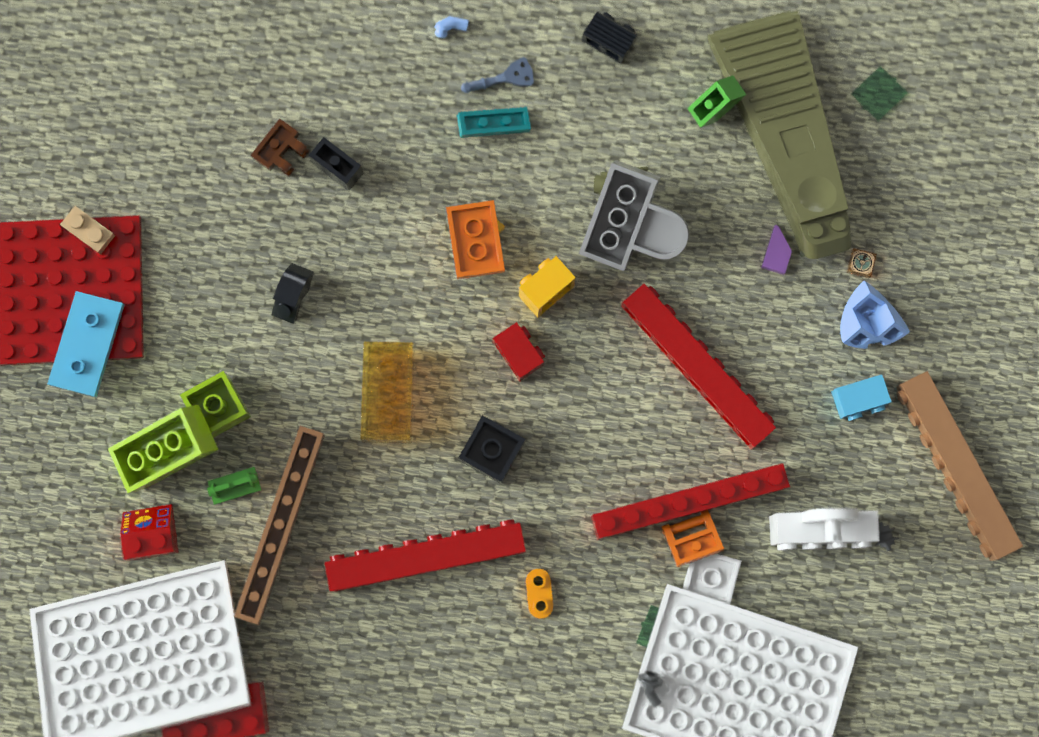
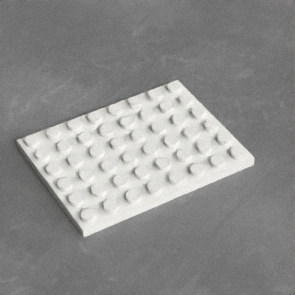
[30,560,251,737]
[622,584,858,737]

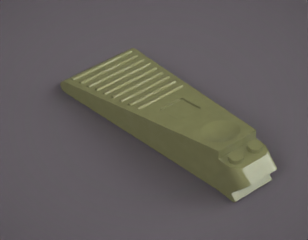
[707,10,852,259]

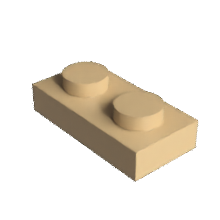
[60,206,115,254]

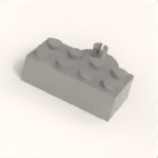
[579,160,689,271]

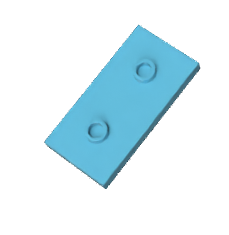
[47,291,124,398]

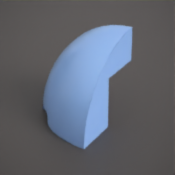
[840,280,910,349]

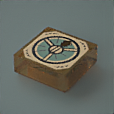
[846,248,877,278]

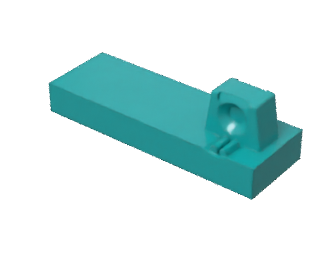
[457,107,531,138]

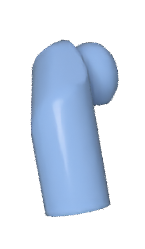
[435,16,469,38]

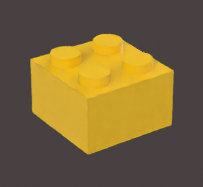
[519,256,576,318]

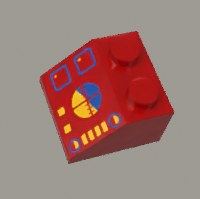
[120,504,179,561]

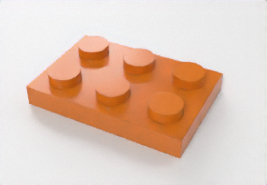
[446,200,505,279]

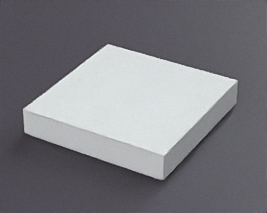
[683,554,741,605]

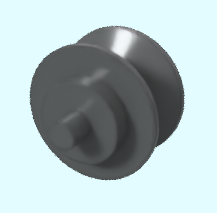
[875,522,899,551]

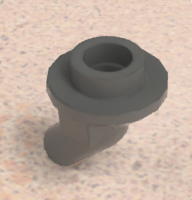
[638,671,663,707]

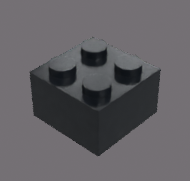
[458,415,526,485]

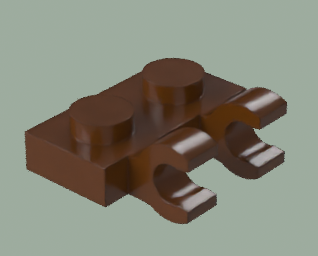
[251,119,309,177]

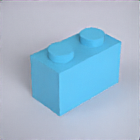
[831,374,891,421]

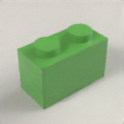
[687,75,746,128]

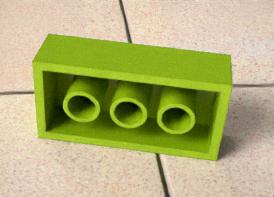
[108,405,219,493]

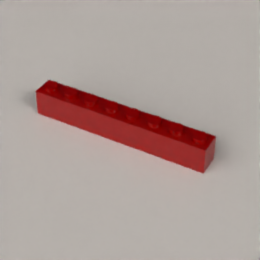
[621,283,776,449]
[591,463,790,540]
[324,519,526,592]

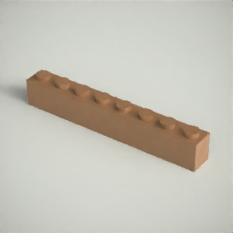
[896,371,1023,561]
[234,426,325,625]

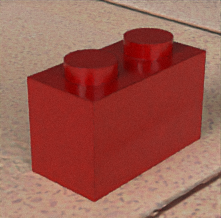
[492,322,545,381]

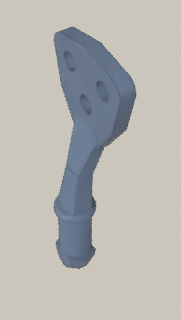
[461,57,534,93]

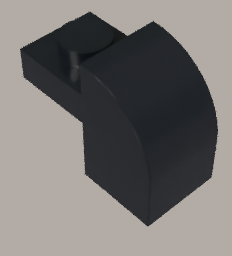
[271,263,314,324]

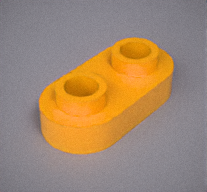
[526,569,553,619]

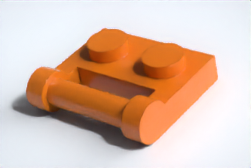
[661,510,724,568]

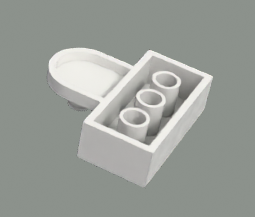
[769,508,879,550]

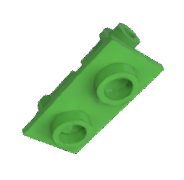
[207,467,261,505]

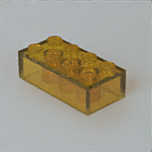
[360,342,415,444]

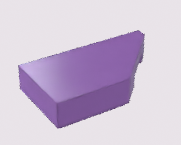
[761,225,792,275]

